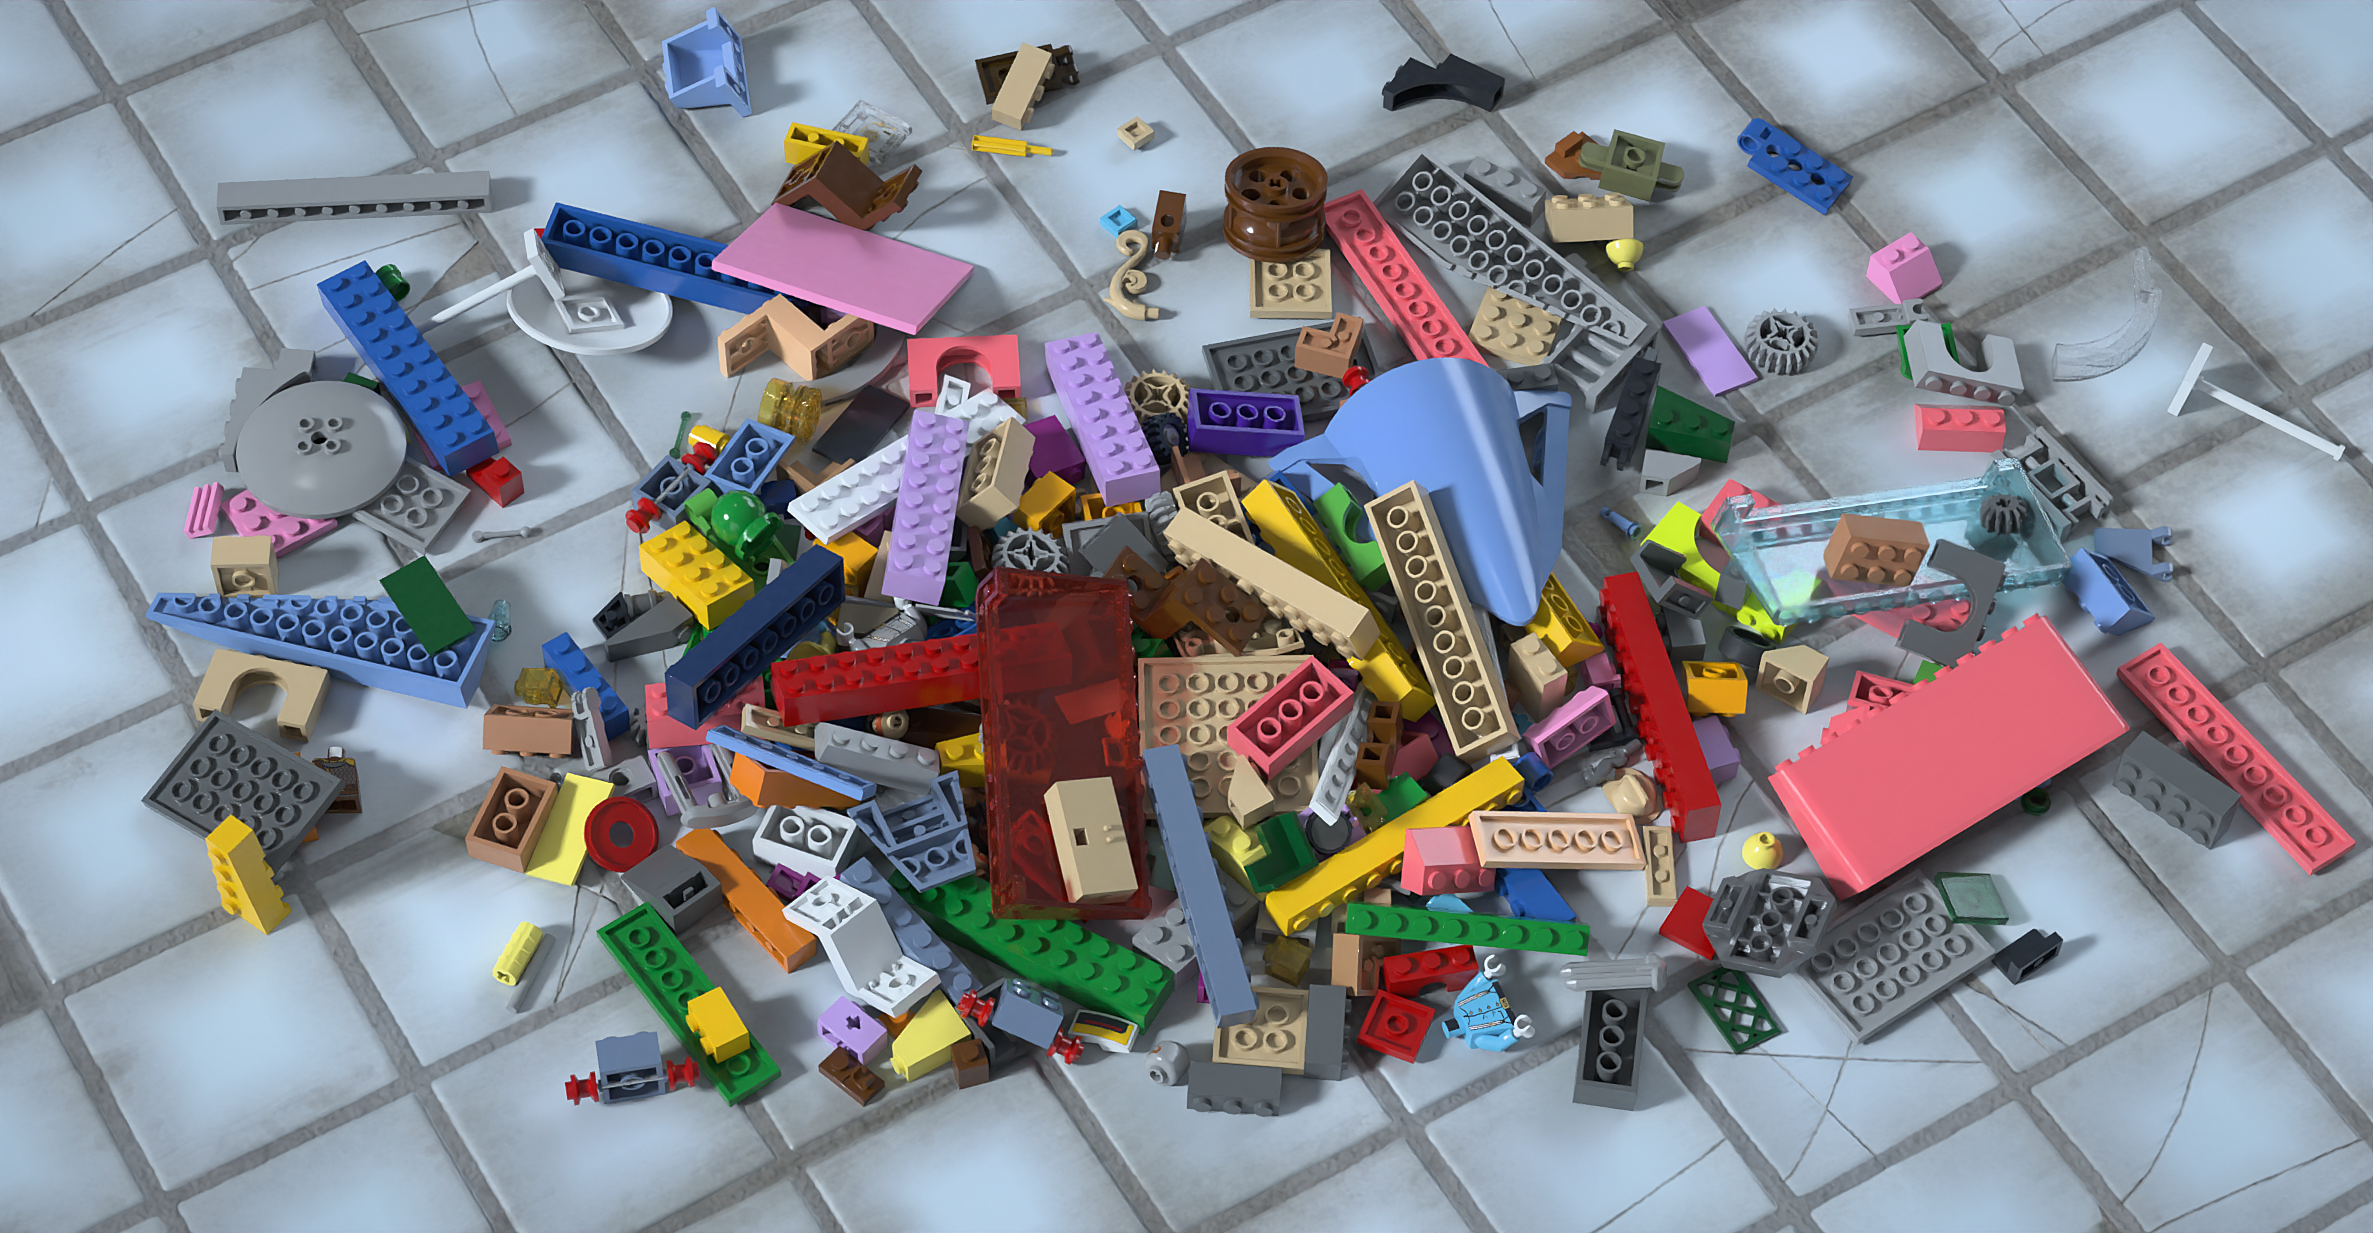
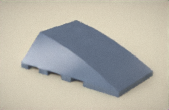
[847,770,976,893]

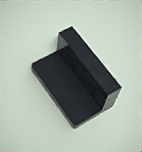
[1991,929,2063,985]

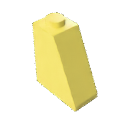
[890,989,971,1083]

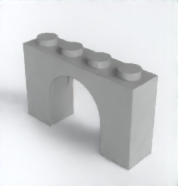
[1903,320,2024,406]

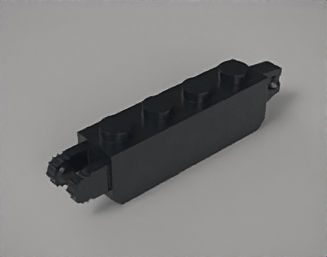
[1600,347,1662,471]

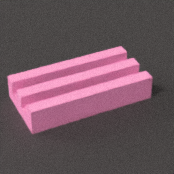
[184,482,224,539]

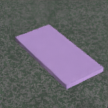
[1662,306,1758,397]

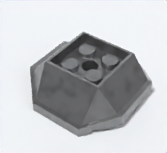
[1702,868,1837,978]

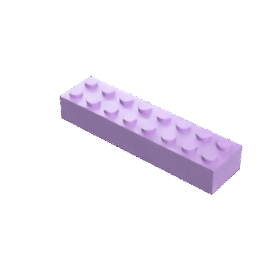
[1045,332,1161,507]
[881,409,970,606]

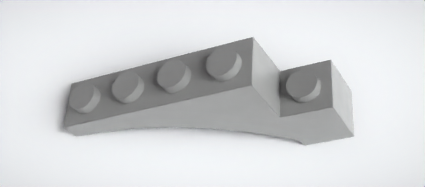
[219,348,318,472]

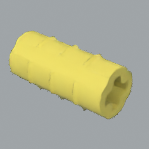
[492,922,543,986]

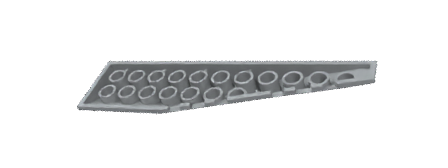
[1373,147,1649,347]

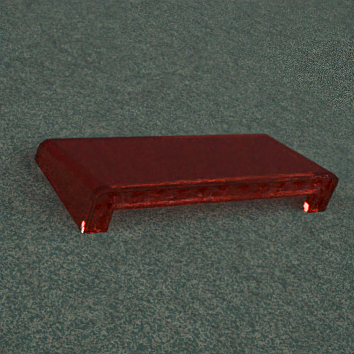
[975,566,1152,920]

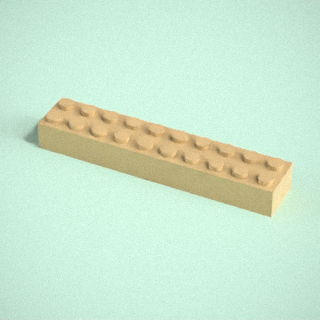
[1364,480,1521,765]

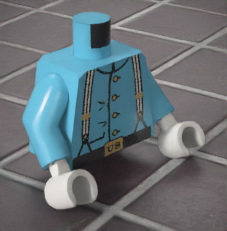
[1442,955,1535,1052]

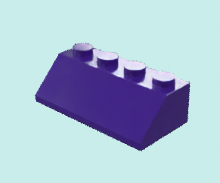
[1187,388,1305,457]

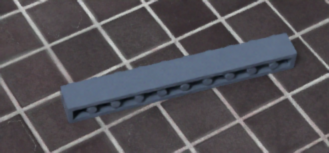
[1140,744,1259,1029]

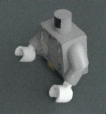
[836,597,928,651]

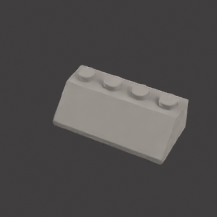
[814,722,940,796]

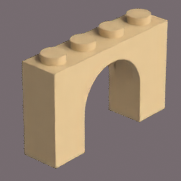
[193,648,331,743]

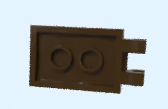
[975,44,1080,105]

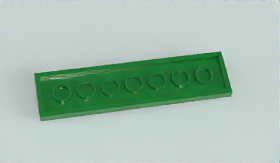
[596,901,781,1107]

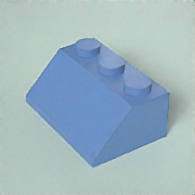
[704,418,796,498]
[2058,548,2155,636]

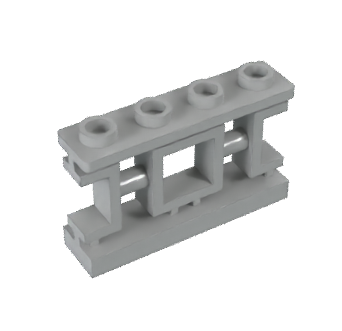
[1985,426,2114,545]

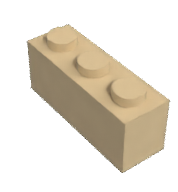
[992,42,1055,131]

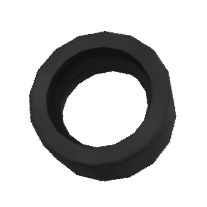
[1718,626,1776,670]

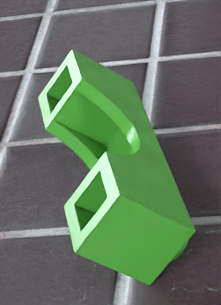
[1313,482,1391,592]

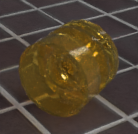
[758,378,822,445]

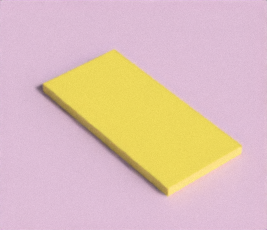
[525,773,616,887]

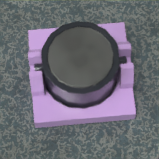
[1297,803,1367,864]

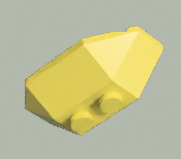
[1202,815,1284,902]

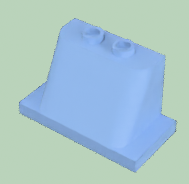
[662,7,752,117]

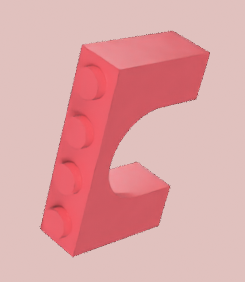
[907,334,1021,408]

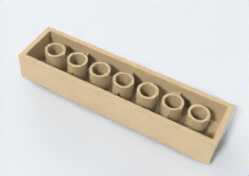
[1163,506,1381,661]

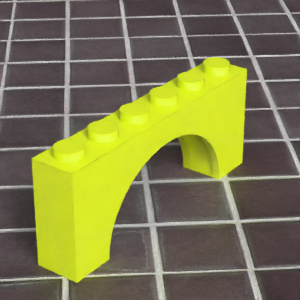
[1640,501,1821,644]

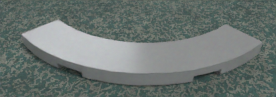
[789,324,907,409]

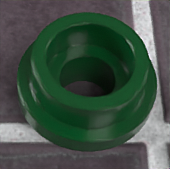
[2021,787,2051,816]

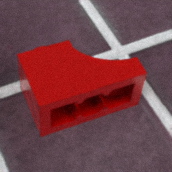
[466,456,524,508]

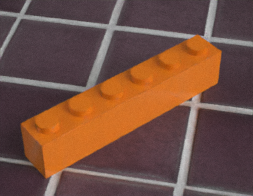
[676,828,817,974]

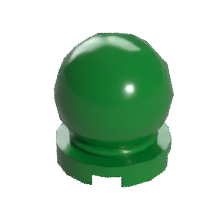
[710,490,784,563]

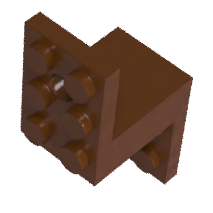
[771,140,922,231]
[1094,545,1268,657]

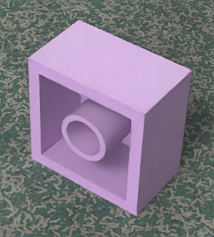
[648,744,723,816]

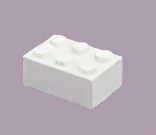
[753,805,860,879]

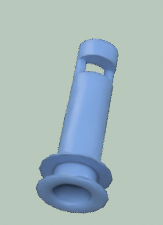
[1600,507,1643,540]

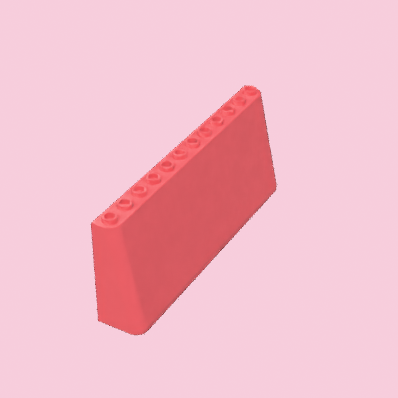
[1768,613,2130,901]

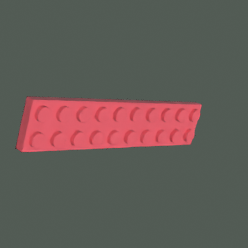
[1324,189,1490,368]
[2116,643,2356,876]

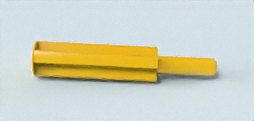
[972,135,1053,157]

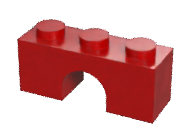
[1382,945,1479,999]

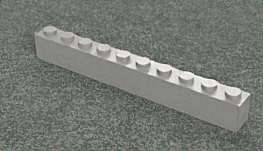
[217,171,492,225]

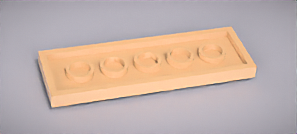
[1468,811,1647,870]

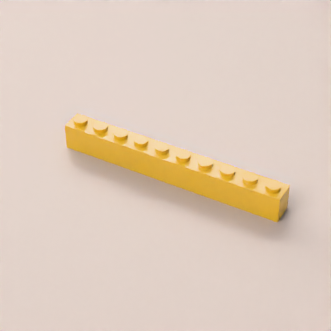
[1265,756,1525,936]

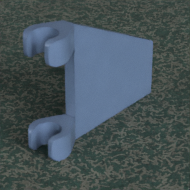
[2094,526,2173,582]

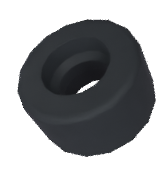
[1422,752,1473,797]

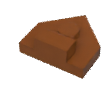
[1545,131,1602,180]

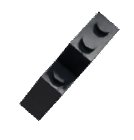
[1382,53,1505,112]

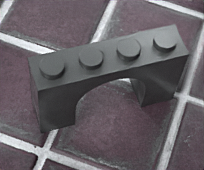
[1895,538,2007,669]

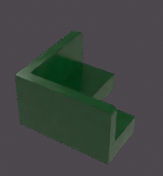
[1243,811,1319,894]

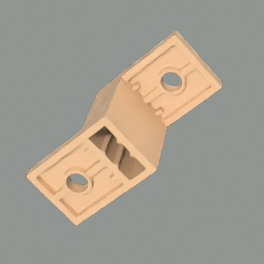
[717,294,874,381]

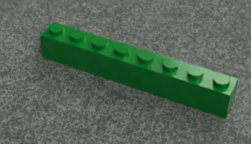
[1344,900,1590,956]

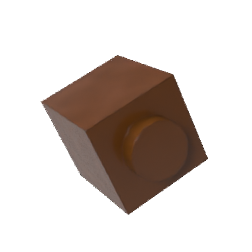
[951,1038,989,1090]

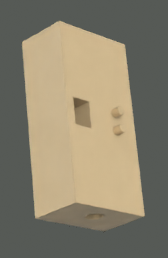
[1044,777,1138,907]

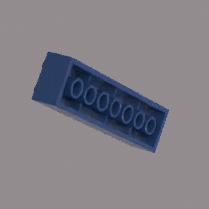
[664,544,846,730]

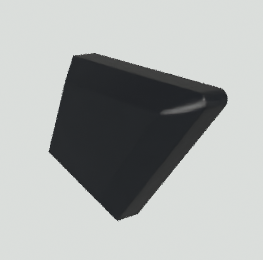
[592,592,631,641]

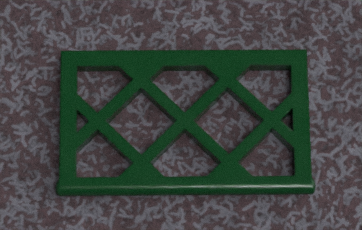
[1687,966,1782,1055]

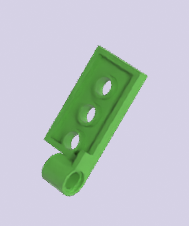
[683,488,795,595]

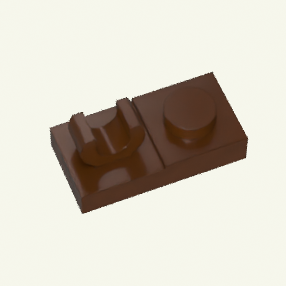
[818,1046,885,1107]

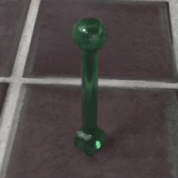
[669,411,691,460]

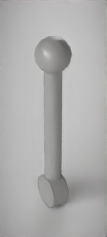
[472,526,532,543]

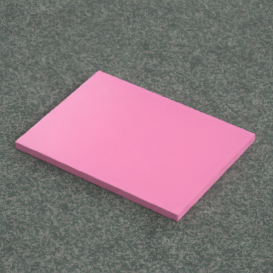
[711,203,974,335]

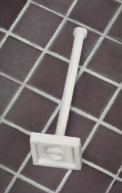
[415,228,565,335]
[2167,342,2345,461]

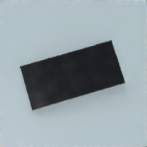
[812,385,910,465]

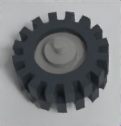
[1141,412,1189,466]

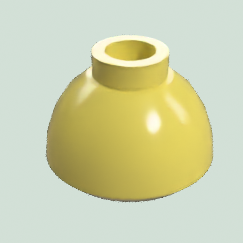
[1606,239,1644,271]
[1742,832,1783,870]

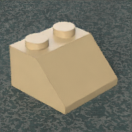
[1755,645,1829,715]

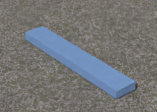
[706,725,877,801]

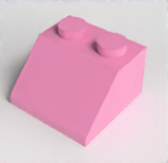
[1866,232,1943,304]

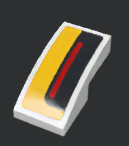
[1068,1009,1140,1053]

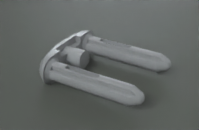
[657,744,759,829]
[1560,953,1667,992]

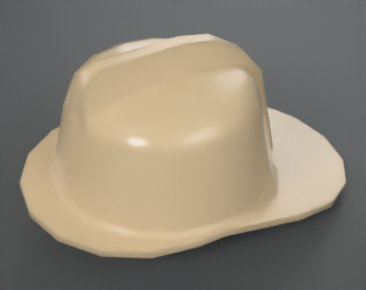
[1602,768,1661,825]

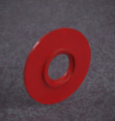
[584,796,659,873]

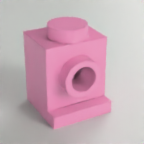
[1581,652,1621,693]

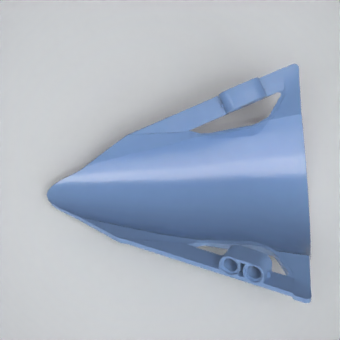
[1268,357,1572,626]

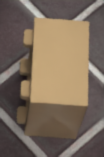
[210,535,279,598]

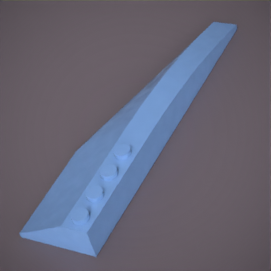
[145,593,496,709]

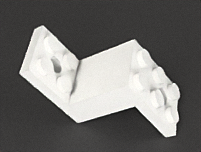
[782,875,941,1018]

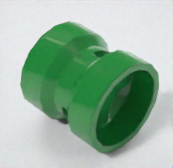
[375,264,410,302]

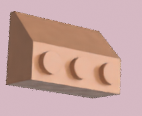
[483,704,577,758]

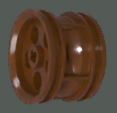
[1223,147,1328,263]

